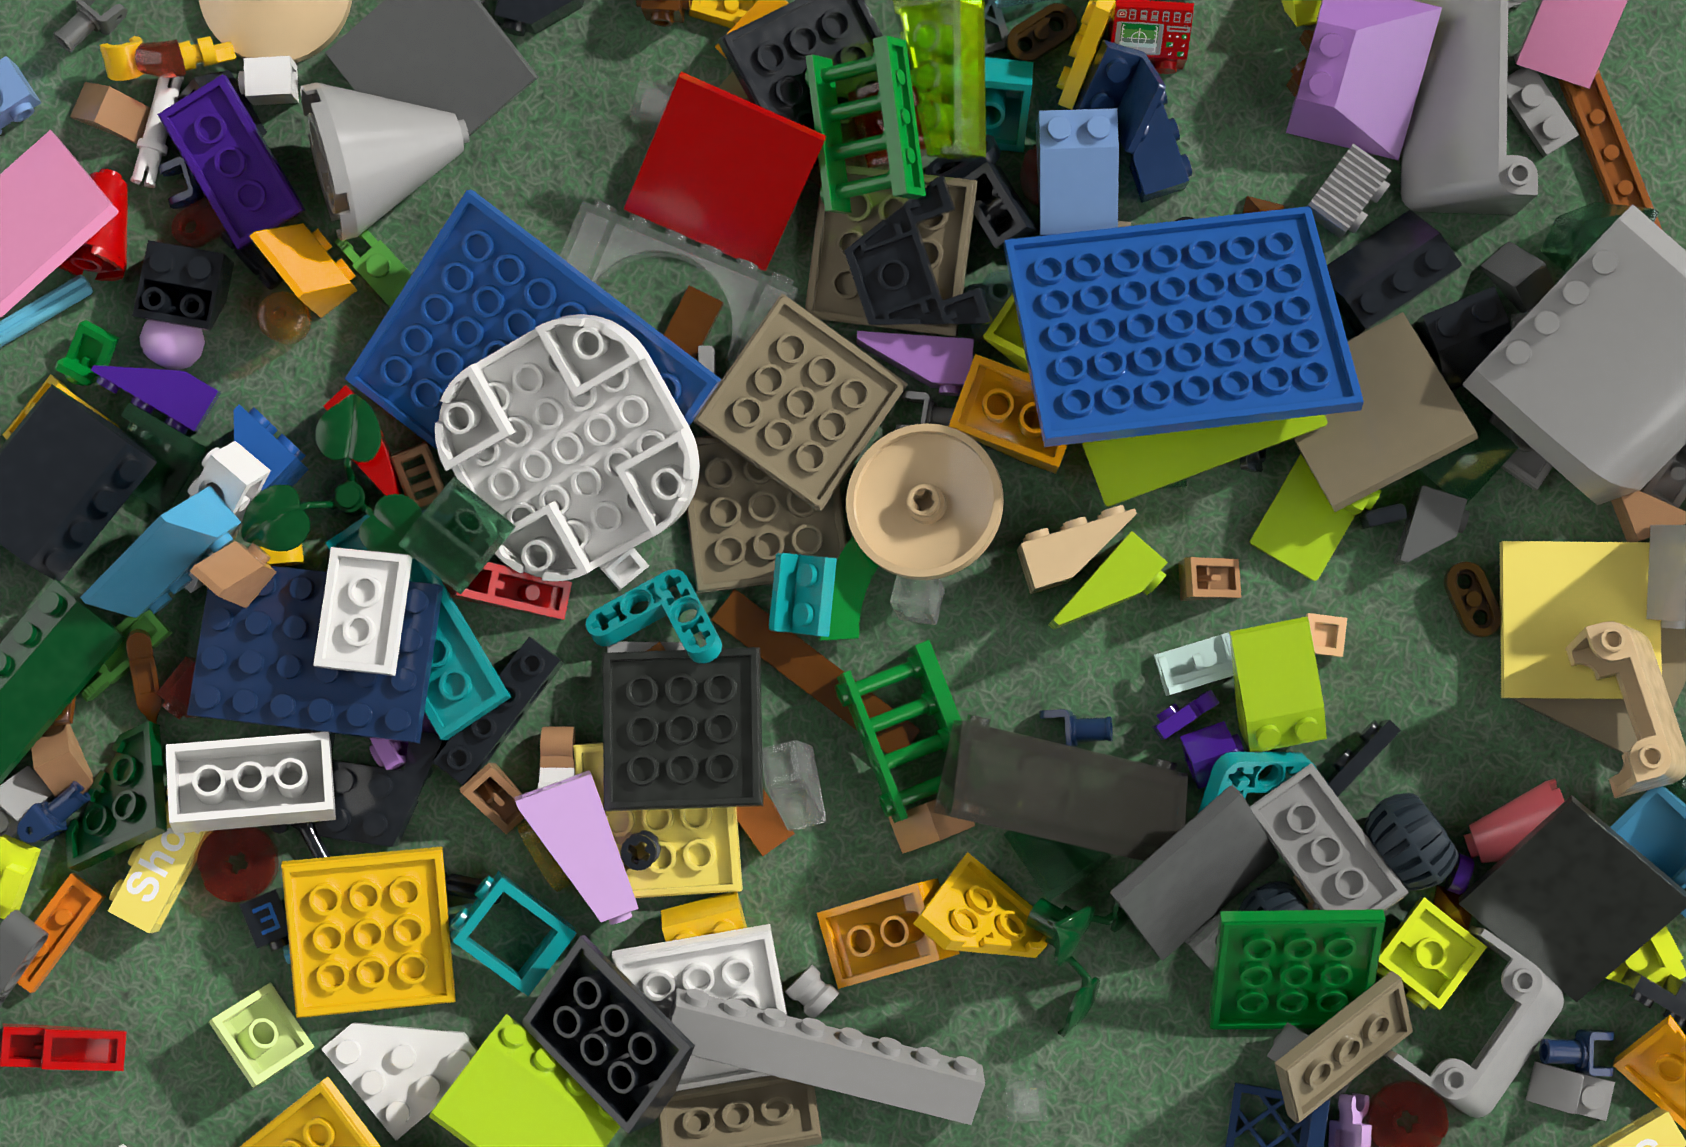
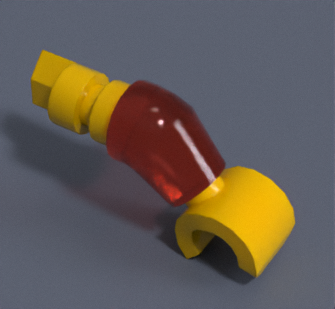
[99,36,237,81]

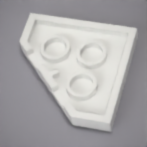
[322,1022,478,1140]

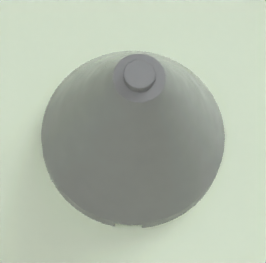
[300,82,469,241]

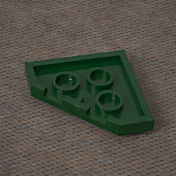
[66,721,167,872]

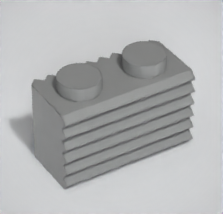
[1308,144,1391,238]

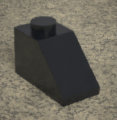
[494,0,584,36]

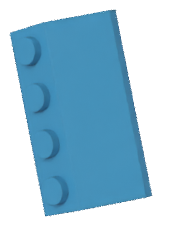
[80,486,241,618]

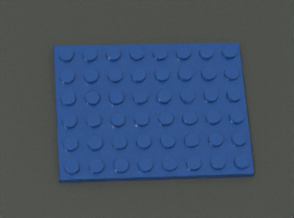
[345,190,722,449]
[1004,206,1364,447]

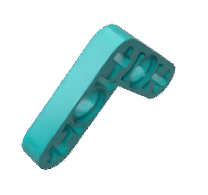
[585,569,722,663]
[1198,752,1317,813]

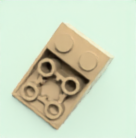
[1017,505,1137,594]

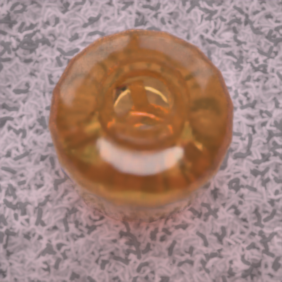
[257,291,312,345]

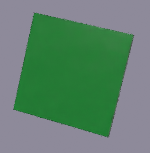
[1209,909,1385,1030]

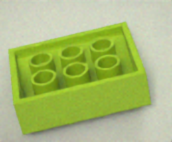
[429,1014,621,1147]

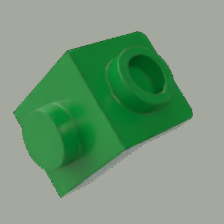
[54,320,119,386]

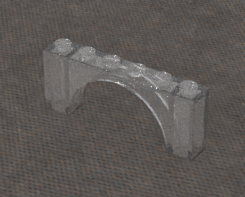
[560,200,799,366]

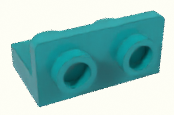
[769,553,837,637]

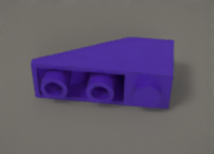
[91,365,221,434]

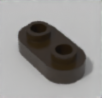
[1005,3,1077,63]
[1444,562,1502,637]

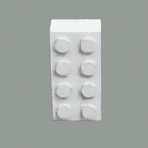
[166,732,336,834]

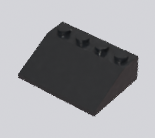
[0,384,157,582]
[520,935,695,1134]

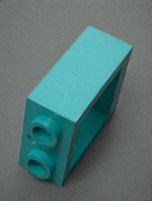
[450,871,577,996]

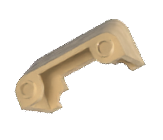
[1566,621,1686,798]

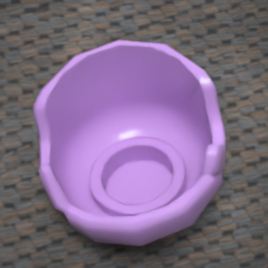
[139,320,205,370]

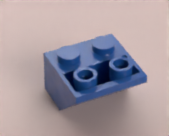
[233,405,309,491]

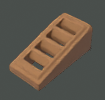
[390,441,454,515]

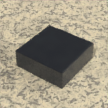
[1359,503,1408,529]

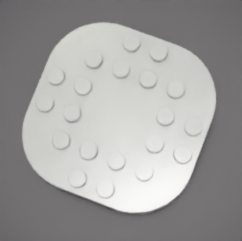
[435,314,700,581]

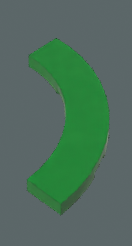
[819,536,879,641]

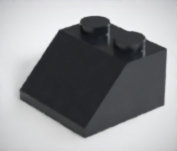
[1413,286,1511,391]

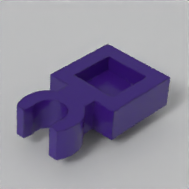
[1152,690,1220,740]

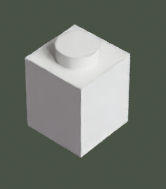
[238,56,299,105]

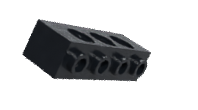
[433,636,565,785]

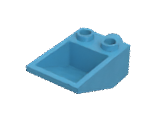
[1610,786,1686,918]

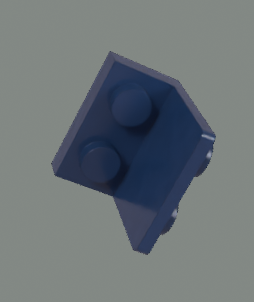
[1073,40,1166,154]

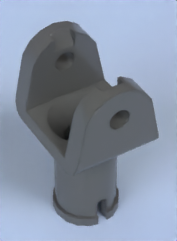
[53,0,128,53]
[896,390,954,430]

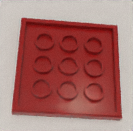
[624,71,826,271]

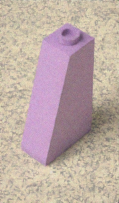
[514,770,639,925]

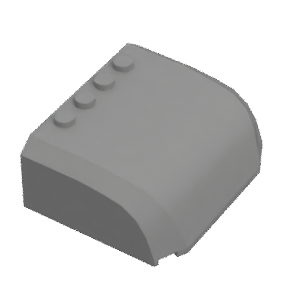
[1462,205,1686,505]

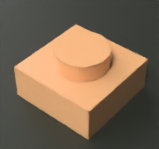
[1306,613,1347,658]

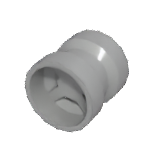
[785,964,840,1018]

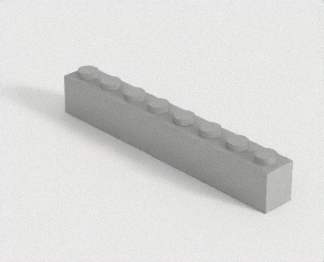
[668,988,985,1125]

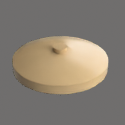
[199,0,352,63]
[846,423,1004,580]

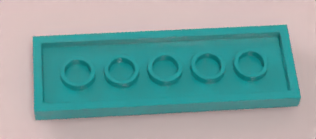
[326,515,511,740]

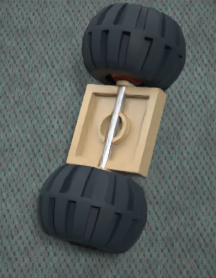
[1238,793,1458,911]

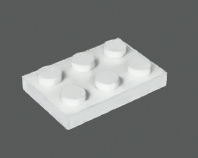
[313,547,412,676]

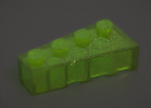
[893,0,986,159]

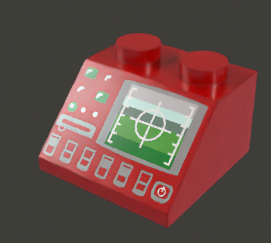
[1108,0,1194,74]

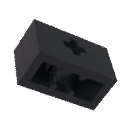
[963,162,1040,251]

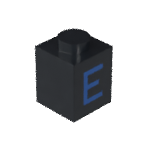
[239,888,289,952]

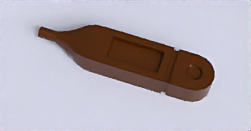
[126,629,162,724]

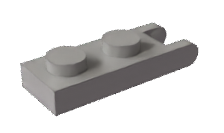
[1507,52,1579,158]

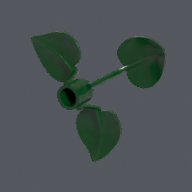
[241,394,431,558]
[1026,898,1129,1037]

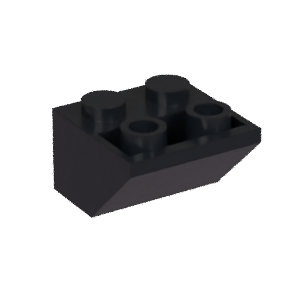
[132,240,234,331]

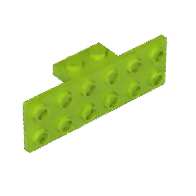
[1082,415,1328,507]
[1249,453,1382,581]

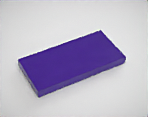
[157,74,306,250]

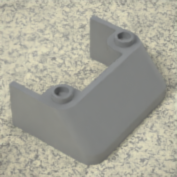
[1383,926,1564,1118]

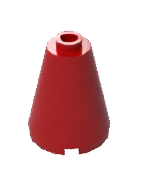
[58,169,128,281]

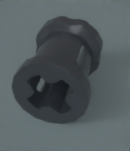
[621,830,661,871]

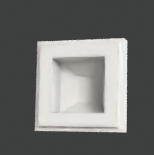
[599,547,649,591]

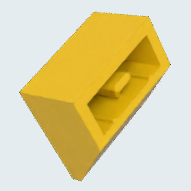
[661,892,747,942]

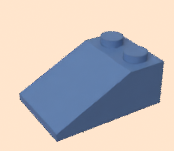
[1036,108,1119,236]

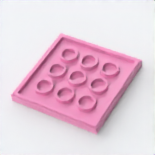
[0,130,119,317]

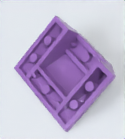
[1286,0,1442,160]

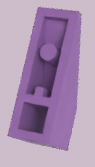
[857,331,974,396]

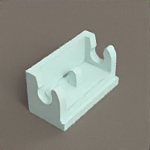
[1153,632,1233,696]

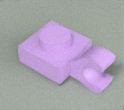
[1328,1093,1372,1147]

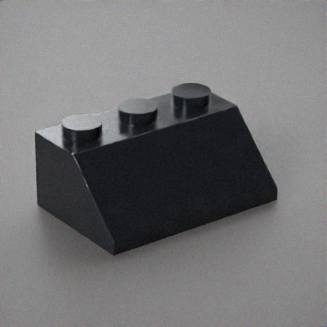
[1327,210,1462,336]

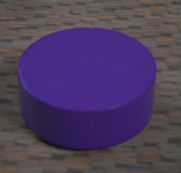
[1445,853,1474,895]

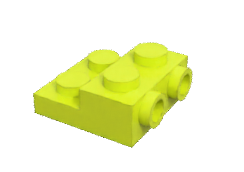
[1376,897,1487,1011]

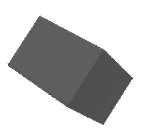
[1480,241,1555,317]

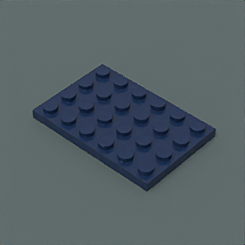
[187,566,443,744]

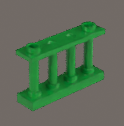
[805,35,926,214]
[835,640,987,823]

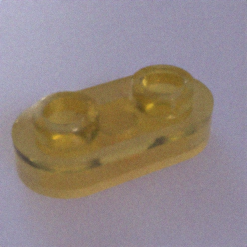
[518,820,572,892]

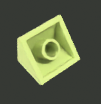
[209,982,314,1088]

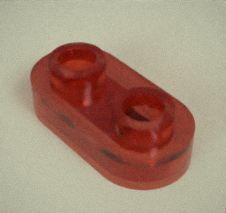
[172,196,225,249]

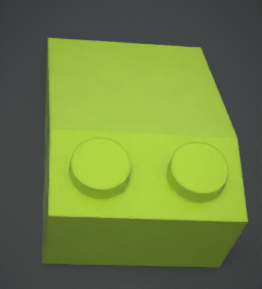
[1048,531,1168,630]
[1229,616,1327,752]

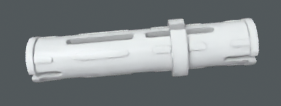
[130,70,184,188]

